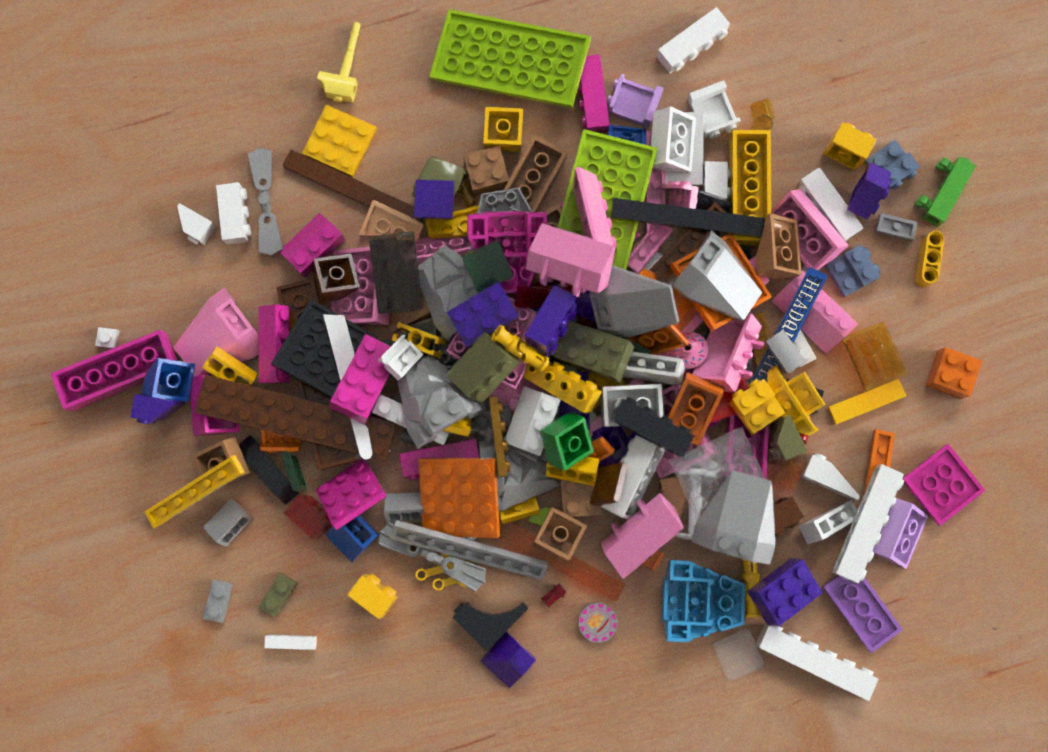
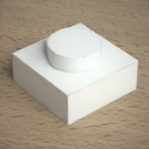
[95,327,120,349]

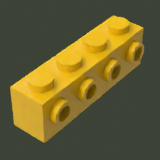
[523,357,602,413]

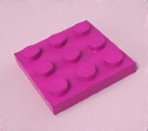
[902,444,985,526]
[315,458,386,530]

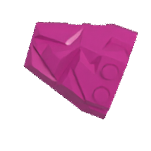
[467,211,547,293]

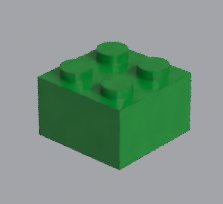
[540,412,594,471]

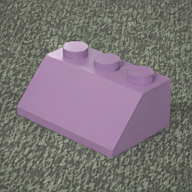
[872,499,928,569]

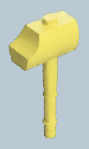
[317,22,361,103]

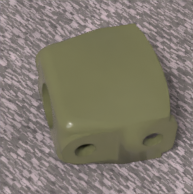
[412,156,468,197]

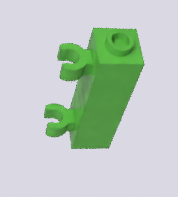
[915,157,976,227]

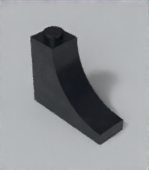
[453,602,529,652]

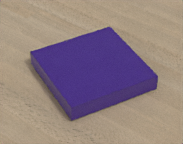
[414,180,454,220]

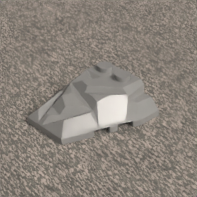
[414,245,507,341]
[397,355,486,449]
[478,435,561,511]

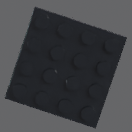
[271,300,378,399]

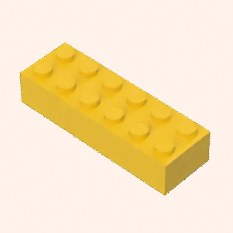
[729,130,771,246]

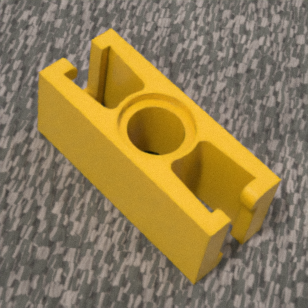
[392,322,447,358]
[202,346,257,385]
[546,456,599,486]

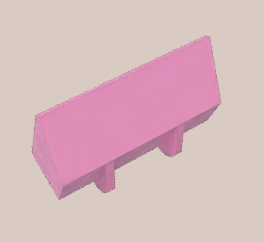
[526,223,615,297]
[692,313,764,392]
[601,493,684,579]

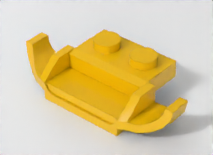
[767,365,825,436]

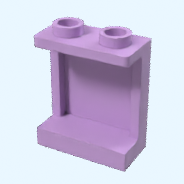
[607,74,664,128]

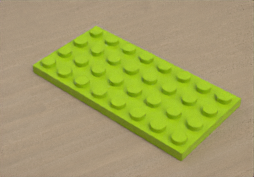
[429,9,591,108]
[557,129,657,270]

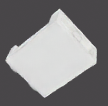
[687,81,741,139]

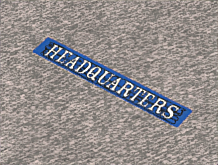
[748,267,828,388]

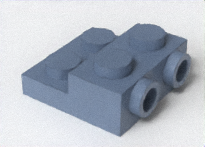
[864,140,920,190]
[825,245,881,298]

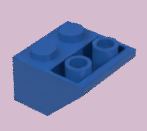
[325,514,380,563]

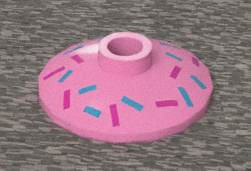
[670,332,709,369]

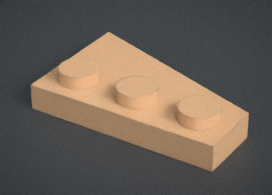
[359,200,425,242]

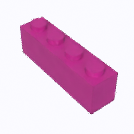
[577,54,610,133]
[258,304,290,384]
[399,439,480,480]

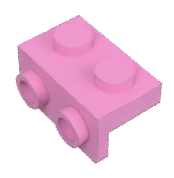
[661,181,698,209]

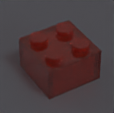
[283,495,332,539]

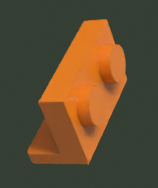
[260,430,302,453]

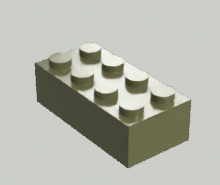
[549,321,634,383]

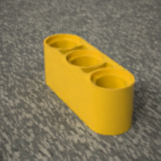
[915,231,944,288]

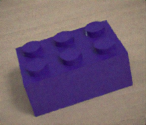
[446,282,519,348]
[525,285,577,357]
[747,559,823,627]

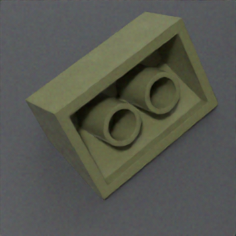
[447,332,520,403]
[767,414,808,464]

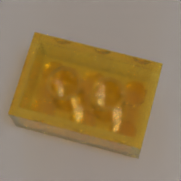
[843,321,908,391]

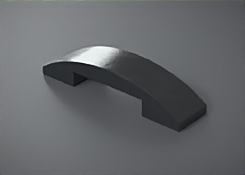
[239,435,300,505]

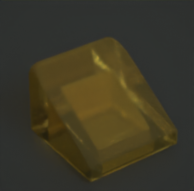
[750,98,776,122]

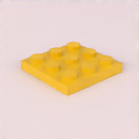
[302,105,377,178]

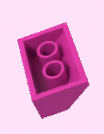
[279,213,346,278]
[190,375,240,436]

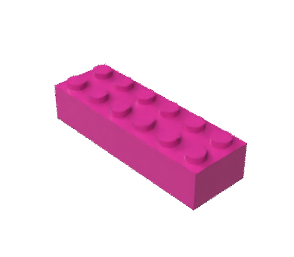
[50,330,178,412]

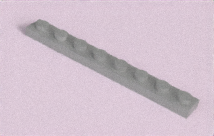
[390,520,548,580]

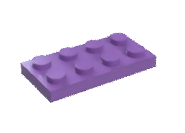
[822,575,903,653]

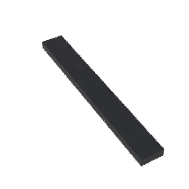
[611,198,765,238]

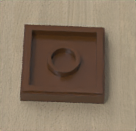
[590,462,628,506]

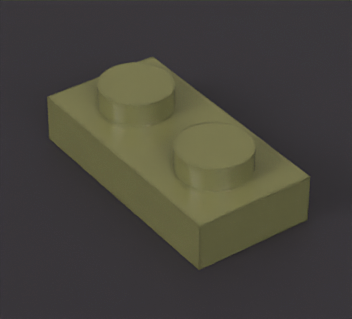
[259,573,298,617]

